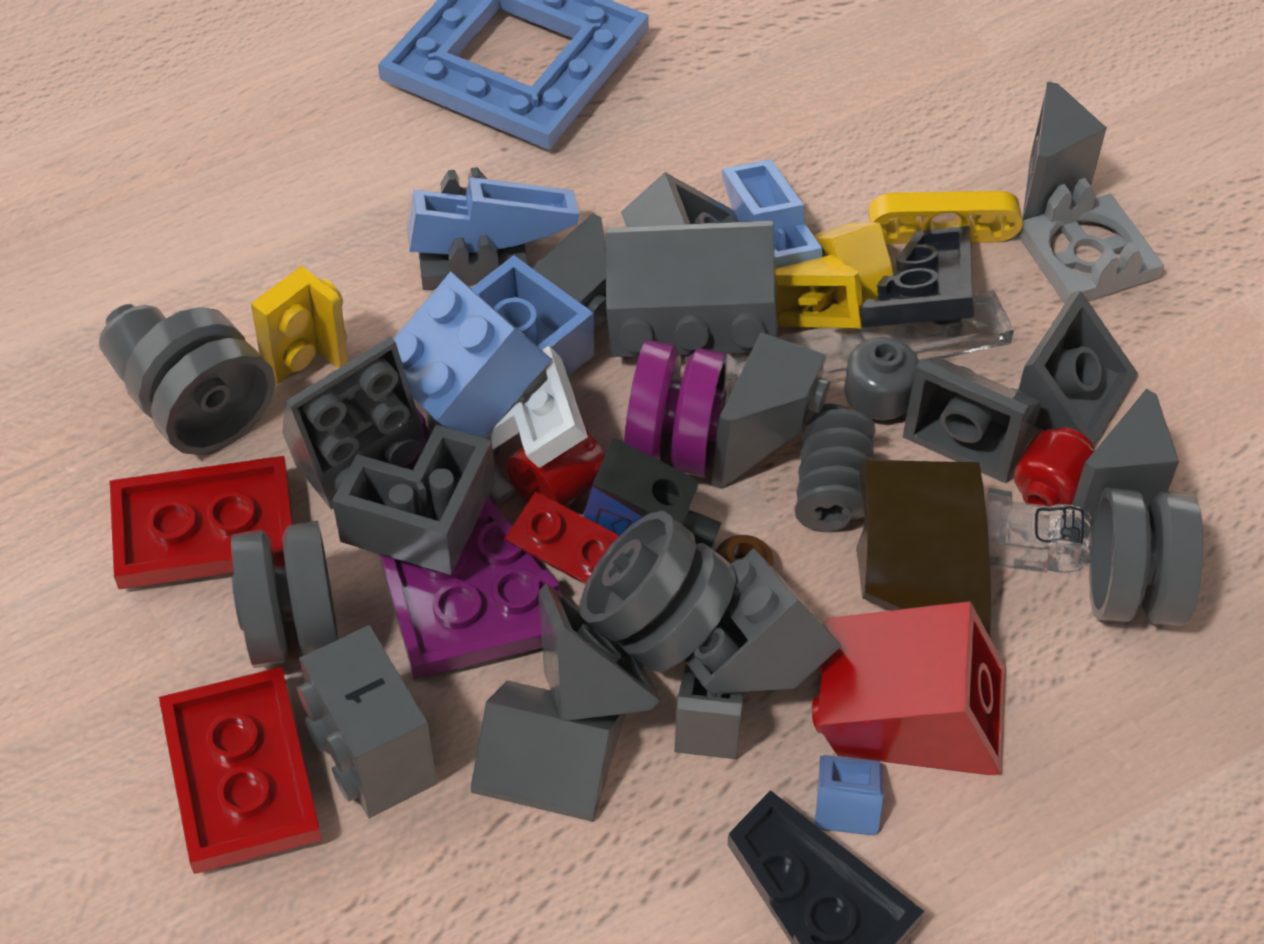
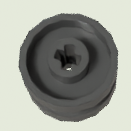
[124,307,276,455]
[1089,487,1203,626]
[580,511,736,672]
[231,520,339,668]

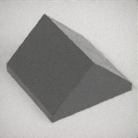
[1022,82,1107,221]
[1018,291,1138,445]
[1066,389,1179,537]
[538,583,660,721]
[471,680,626,822]

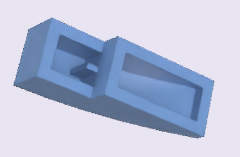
[722,159,823,268]
[407,177,580,254]

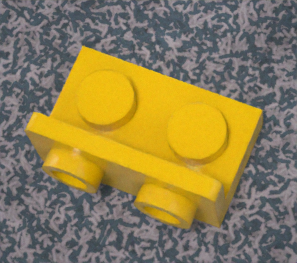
[251,265,348,384]

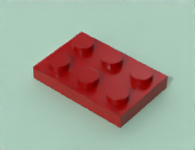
[109,456,293,590]
[159,667,322,874]

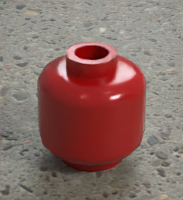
[1014,427,1095,514]

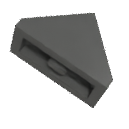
[674,665,744,759]

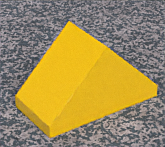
[813,222,894,303]
[776,255,863,329]

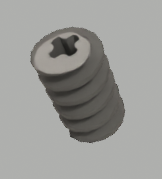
[794,403,876,532]

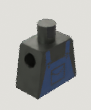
[584,438,722,548]

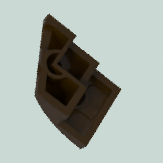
[856,460,991,637]

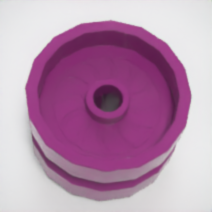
[624,340,727,478]

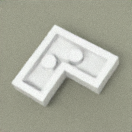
[485,346,588,468]

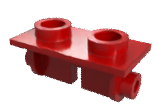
[504,491,619,585]

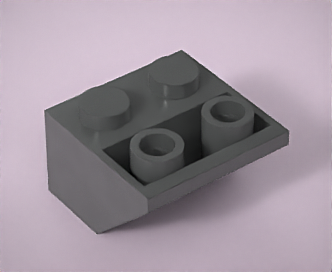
[685,548,842,694]

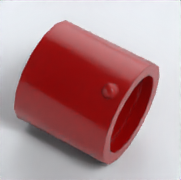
[506,429,605,508]

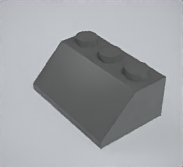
[606,221,779,357]

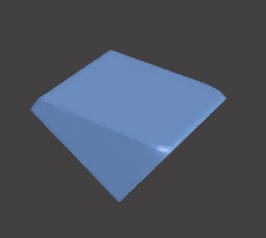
[815,755,883,835]

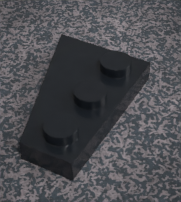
[860,226,974,328]
[727,790,924,944]

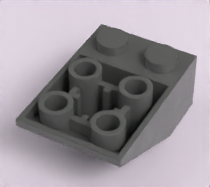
[282,336,427,510]

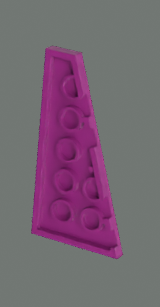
[379,408,563,680]

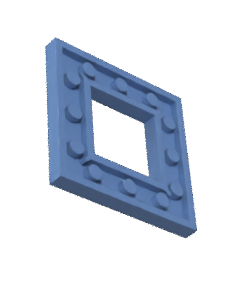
[378,0,649,150]

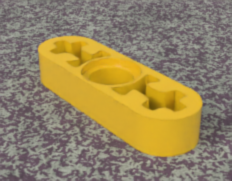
[868,191,1023,244]

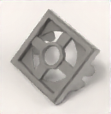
[1017,178,1164,303]

